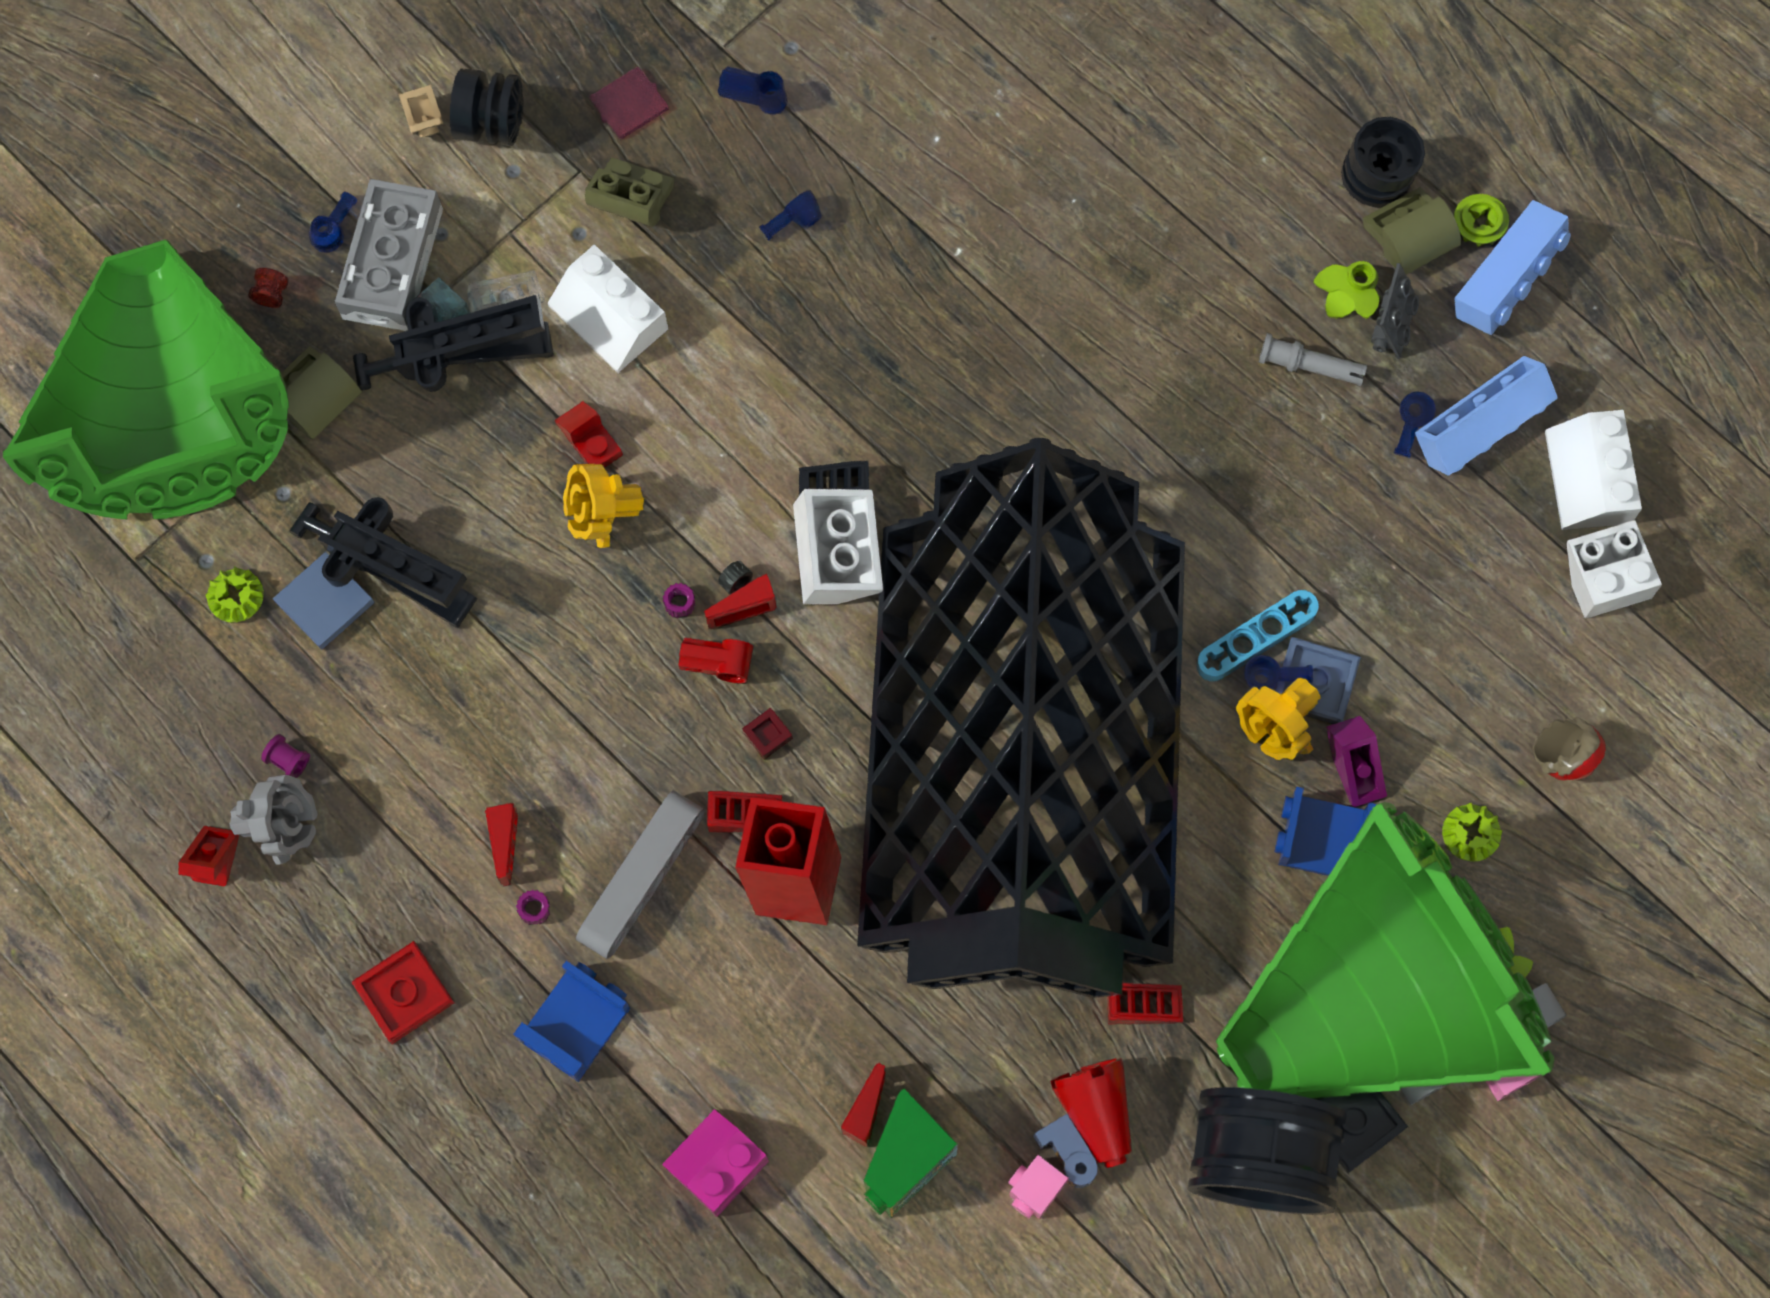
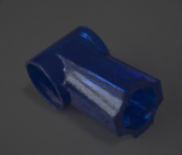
[718,66,788,115]

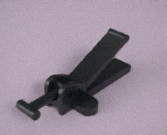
[353,295,554,392]
[289,497,477,628]

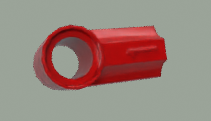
[679,637,754,684]

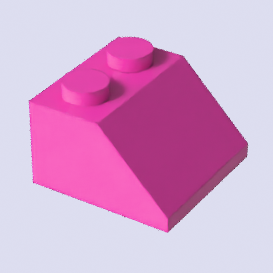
[662,1109,769,1217]

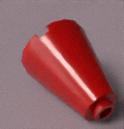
[1050,1058,1132,1168]

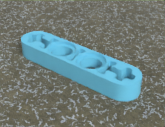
[1197,590,1319,681]

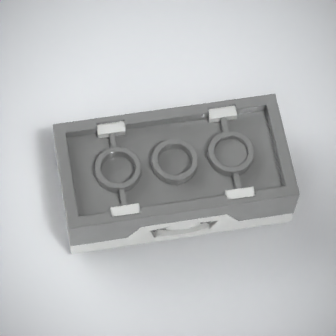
[335,179,443,331]

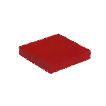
[351,941,454,1045]

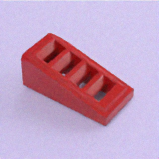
[704,573,777,630]
[707,791,782,832]
[485,803,518,886]
[1107,983,1183,1025]
[841,1063,886,1147]

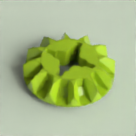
[1454,194,1509,247]
[205,566,264,623]
[1442,803,1503,862]

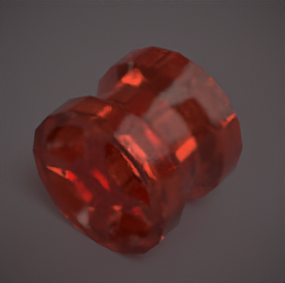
[248,268,289,308]

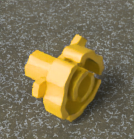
[563,464,644,548]
[1236,678,1321,760]

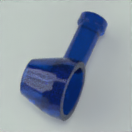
[759,190,822,241]
[309,191,358,253]
[1393,392,1436,458]
[1244,655,1313,690]

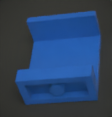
[1274,786,1378,876]
[513,961,630,1082]

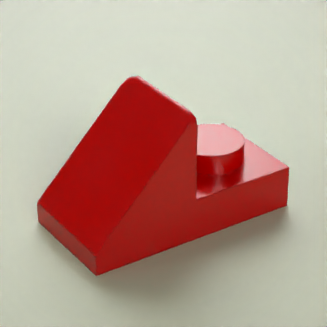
[555,401,623,468]
[178,826,239,886]

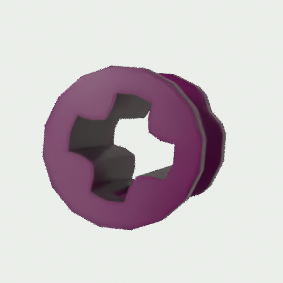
[261,734,310,778]

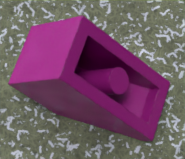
[1326,716,1387,807]

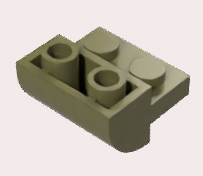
[585,157,674,227]
[1363,187,1461,275]
[281,346,362,440]

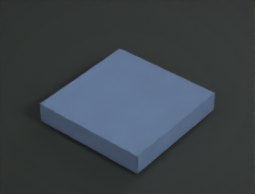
[273,552,375,650]
[1276,637,1361,724]

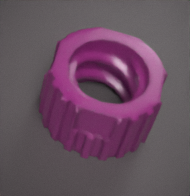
[663,583,695,618]
[516,890,550,925]

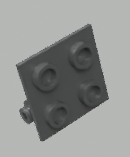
[1371,263,1419,359]

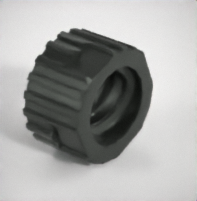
[718,561,753,595]

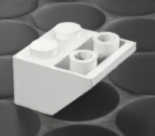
[1566,520,1662,619]

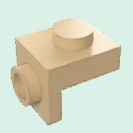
[399,85,444,138]

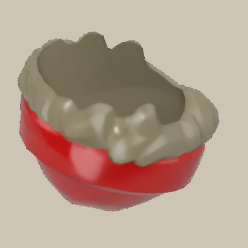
[1533,717,1606,781]

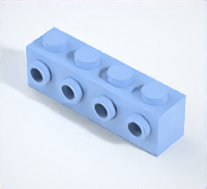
[1455,200,1571,335]
[1415,356,1558,476]

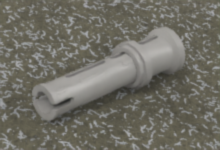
[1258,333,1367,386]

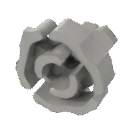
[229,775,317,865]

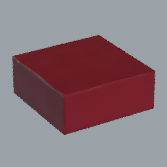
[742,708,793,760]

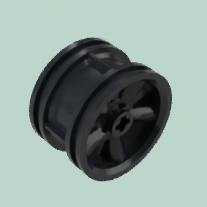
[1187,1087,1347,1215]

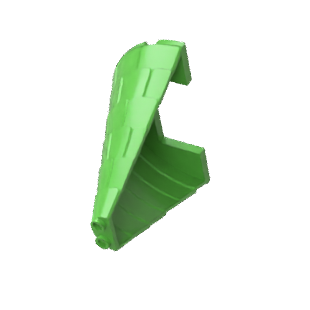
[3,240,289,519]
[1216,802,1554,1098]

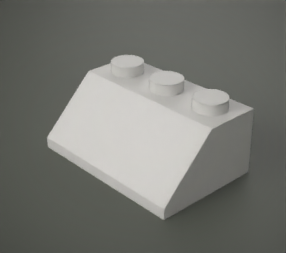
[548,244,668,373]
[1545,410,1642,530]
[793,489,883,604]

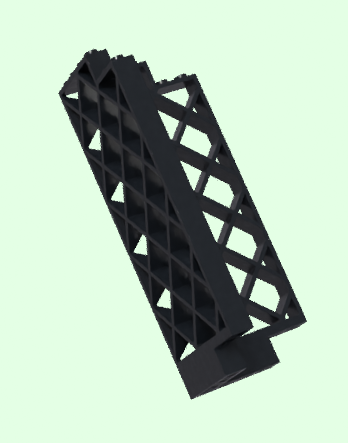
[857,438,1185,998]

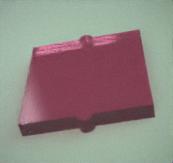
[589,67,669,140]

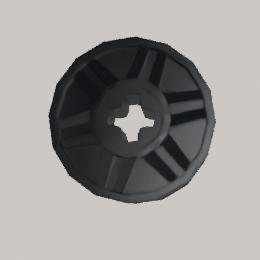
[450,68,524,147]
[1341,117,1425,208]

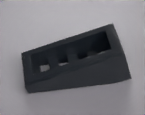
[799,461,869,496]

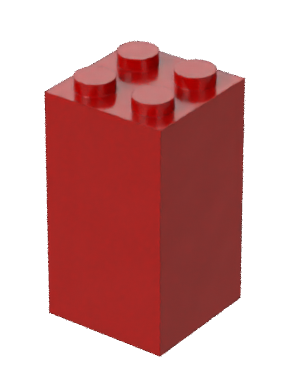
[735,797,842,925]

